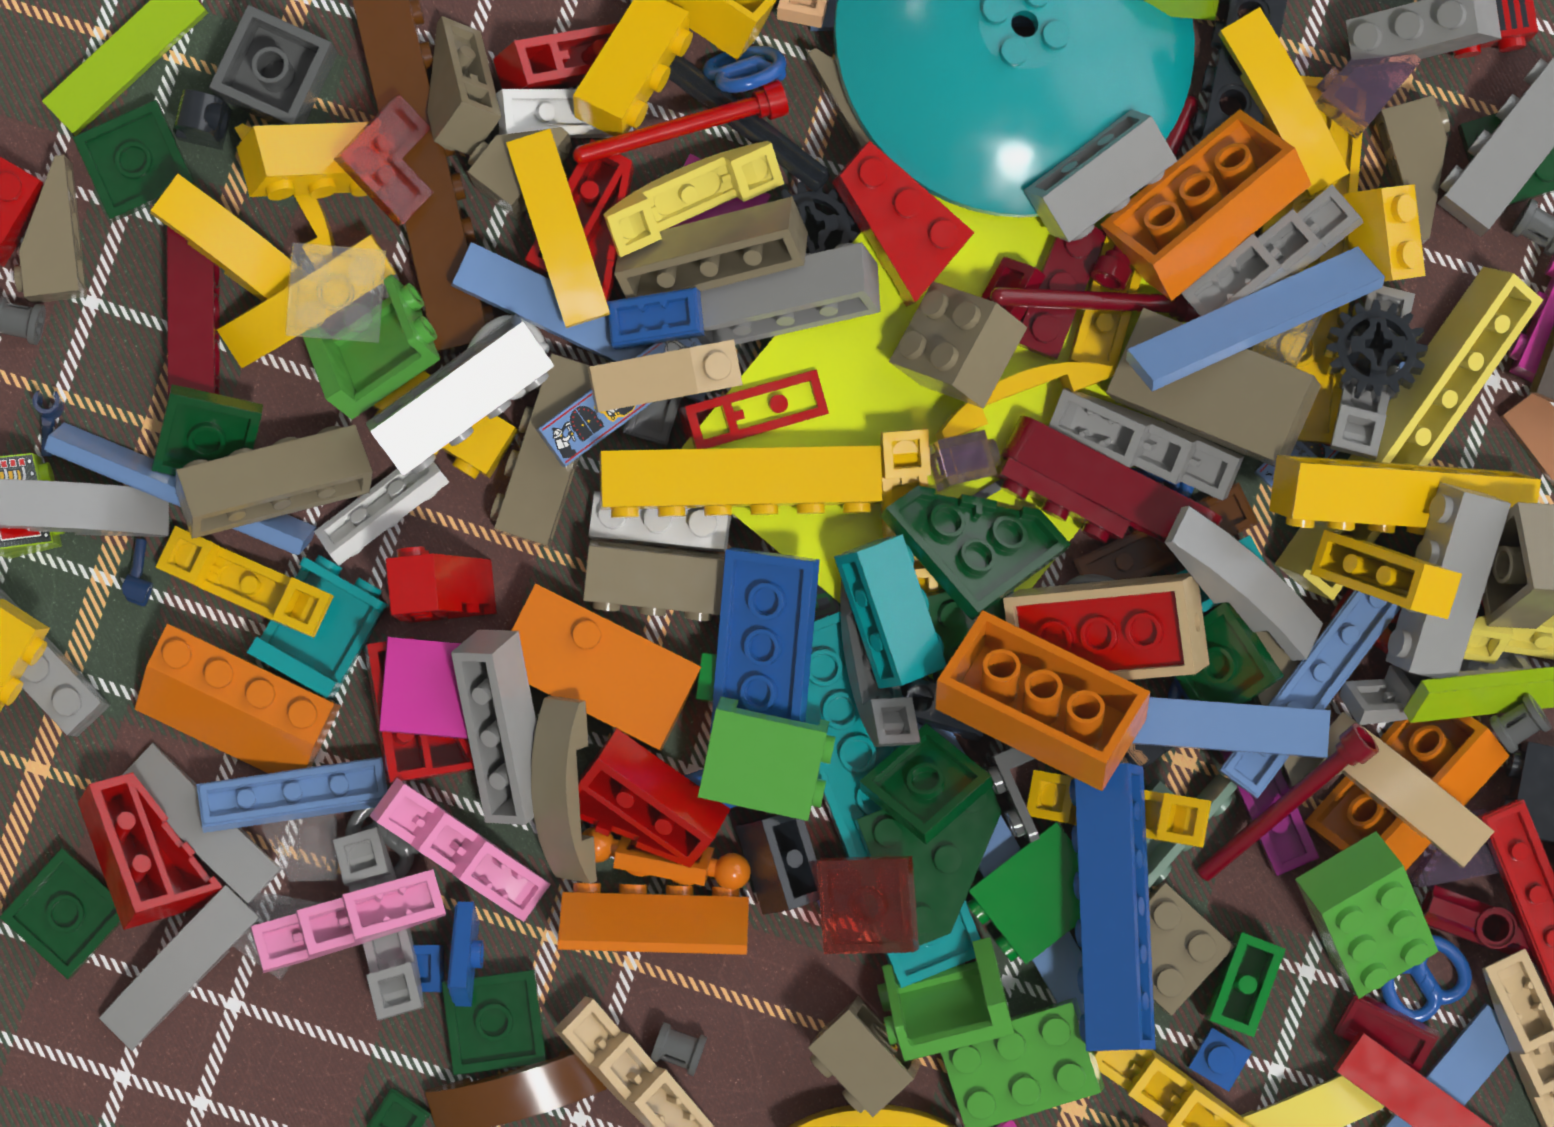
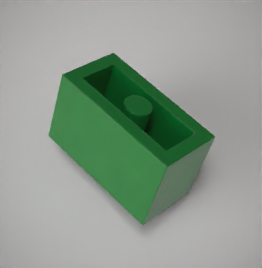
[1203,931,1286,1037]

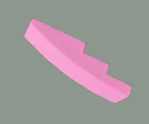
[370,778,551,922]
[251,869,446,973]

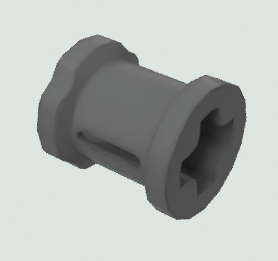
[1510,199,1554,256]
[0,296,46,345]
[1489,693,1552,753]
[650,1022,708,1077]

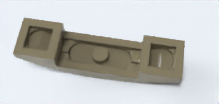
[531,696,597,884]

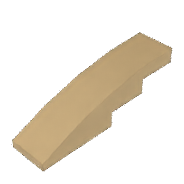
[1325,712,1495,868]
[1482,949,1554,1127]
[554,996,714,1127]

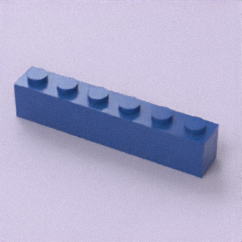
[1070,763,1156,1051]

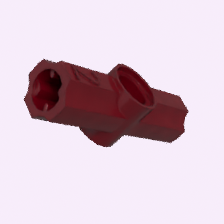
[1421,884,1536,965]

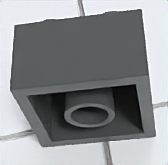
[209,5,338,125]

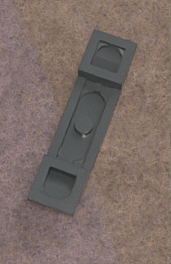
[840,579,920,747]

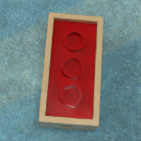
[1003,573,1209,680]

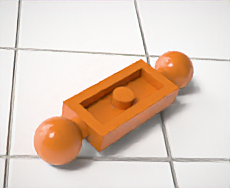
[581,826,751,890]

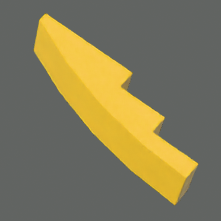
[1218,7,1350,197]
[506,129,610,328]
[150,174,307,301]
[1094,1050,1254,1127]

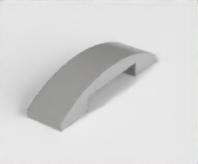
[1330,286,1415,460]
[333,827,424,1021]

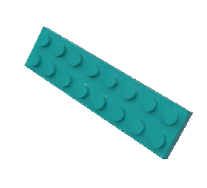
[805,612,980,988]

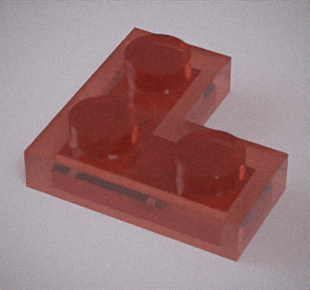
[334,94,434,227]

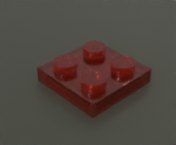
[817,856,919,954]

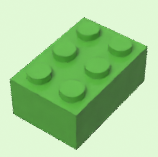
[1295,831,1439,999]
[941,997,1105,1127]

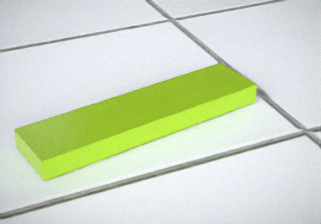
[42,0,208,136]
[1403,667,1554,723]

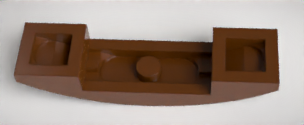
[425,1048,607,1127]

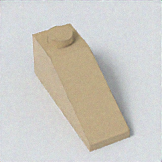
[588,339,743,413]

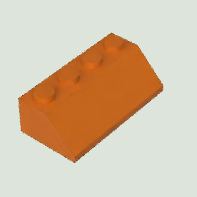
[1100,109,1312,301]
[135,624,341,773]
[1304,717,1510,870]
[558,883,749,955]

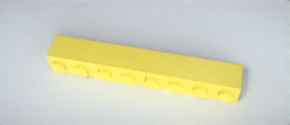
[1275,266,1543,600]

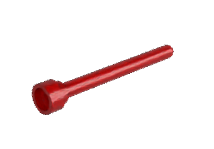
[573,80,789,164]

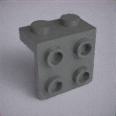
[985,742,1040,843]

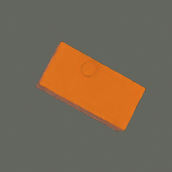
[511,583,701,751]
[935,610,1150,791]

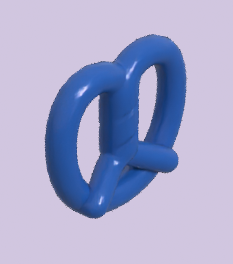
[702,46,787,93]
[1381,934,1472,1023]

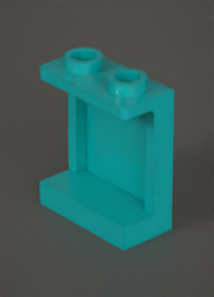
[247,554,388,700]

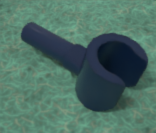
[32,390,64,456]
[122,539,153,606]

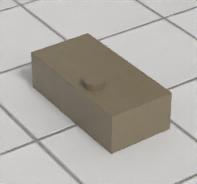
[1106,308,1321,467]

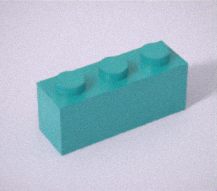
[834,534,947,688]

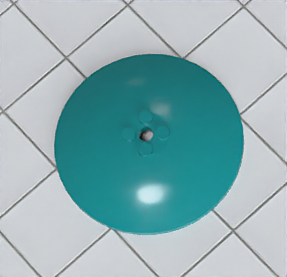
[834,0,1195,218]

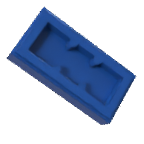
[607,287,705,350]
[447,902,484,1007]

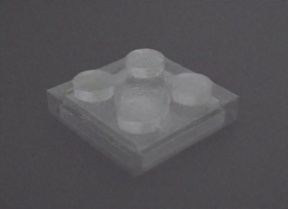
[285,242,386,343]

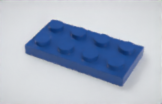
[710,547,820,733]

